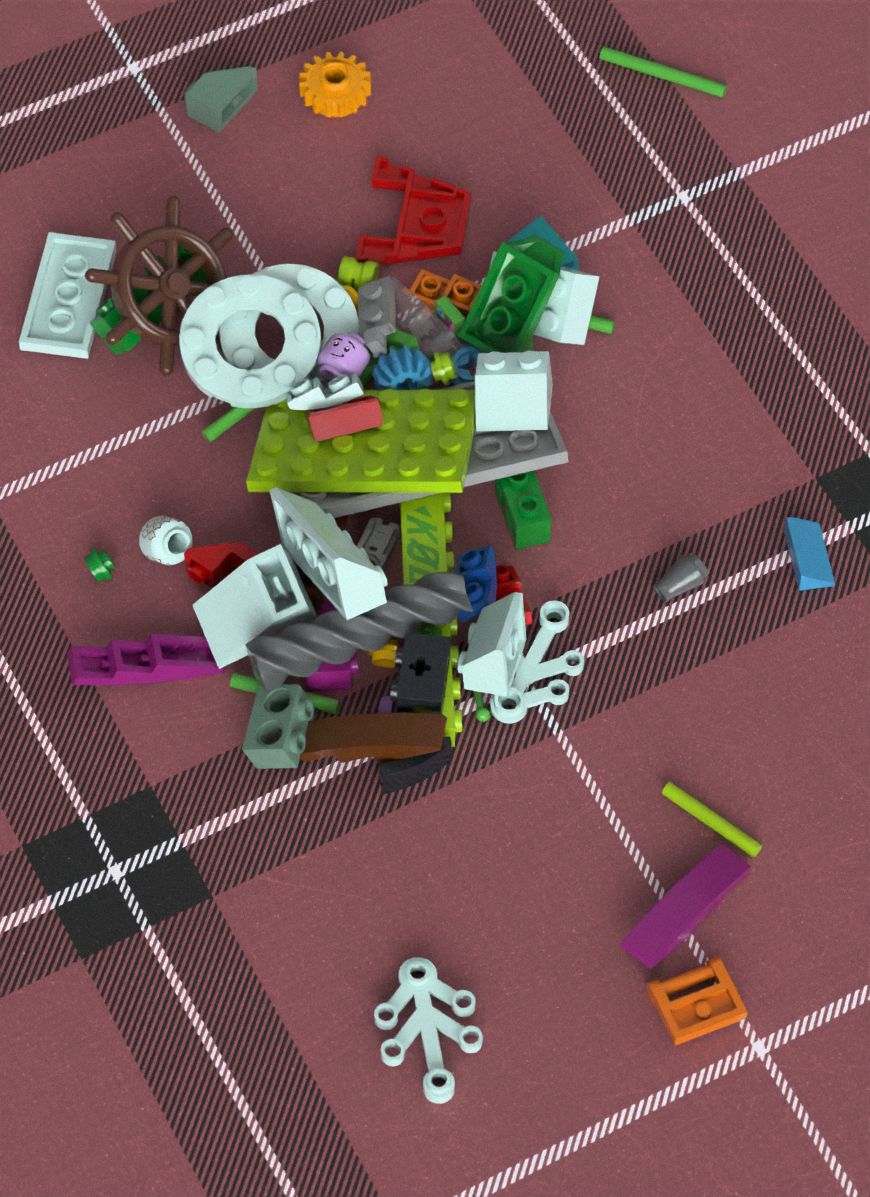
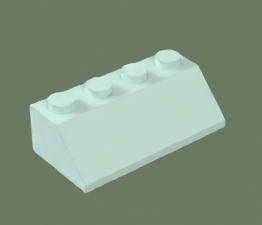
[270,487,387,620]

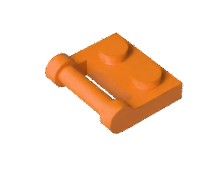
[646,956,747,1046]

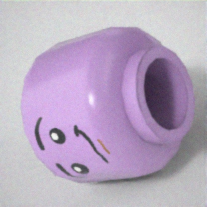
[317,332,370,382]

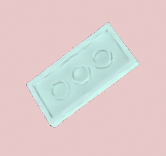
[19,232,117,359]

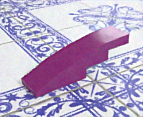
[67,634,226,686]
[620,844,751,969]

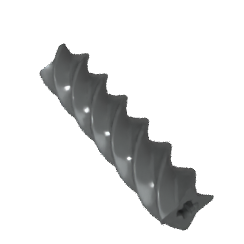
[245,568,473,691]

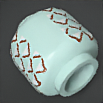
[139,516,193,565]

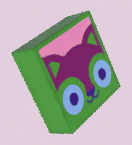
[435,296,465,345]

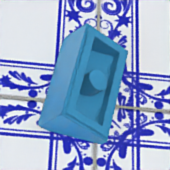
[784,517,835,591]

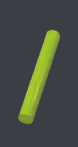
[661,782,762,858]

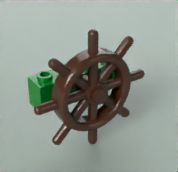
[85,196,233,376]

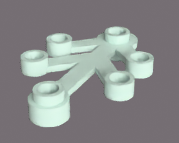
[490,600,584,723]
[374,957,483,1104]

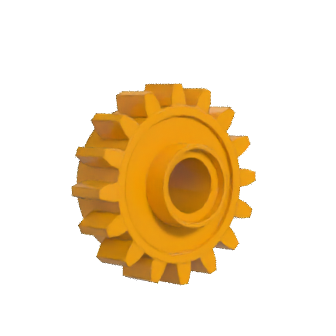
[299,51,371,117]

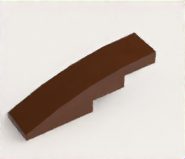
[300,712,447,763]

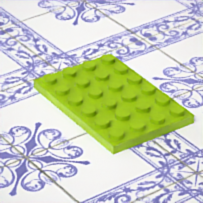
[246,389,476,493]

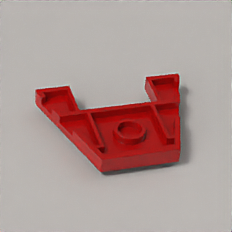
[355,156,472,265]

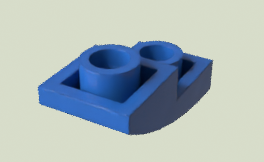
[455,545,497,622]

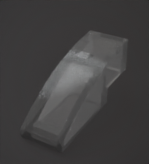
[390,275,463,361]

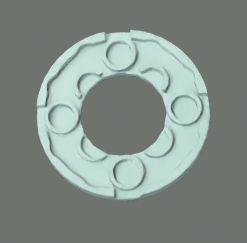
[219,264,359,389]
[179,274,321,408]

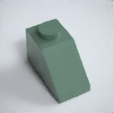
[184,66,258,133]

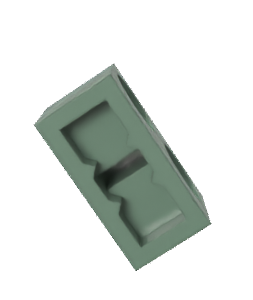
[242,684,314,769]

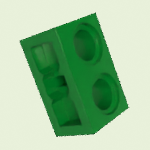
[495,471,551,550]

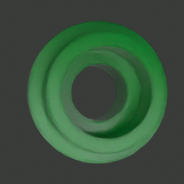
[84,547,115,582]

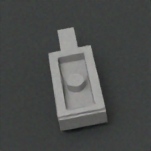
[358,276,396,358]

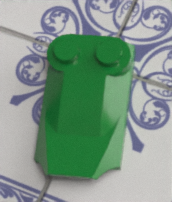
[458,235,564,353]

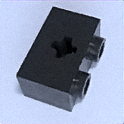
[390,633,451,714]

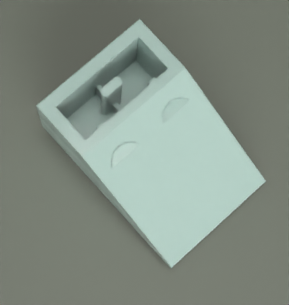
[489,251,599,345]
[193,544,317,669]

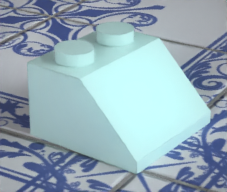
[475,351,553,432]
[458,592,527,697]

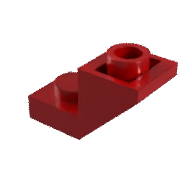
[184,542,259,589]

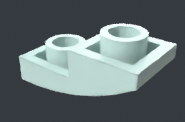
[287,373,364,410]

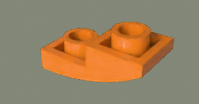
[407,269,482,316]

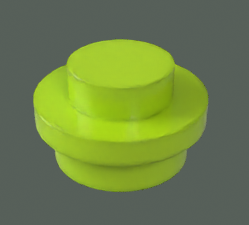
[430,351,458,386]

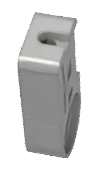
[357,517,400,572]

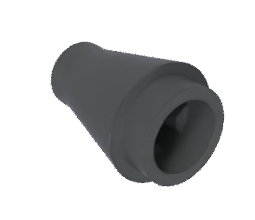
[653,552,709,603]

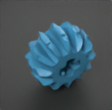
[373,344,433,390]

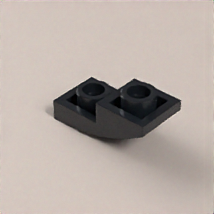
[379,736,452,794]

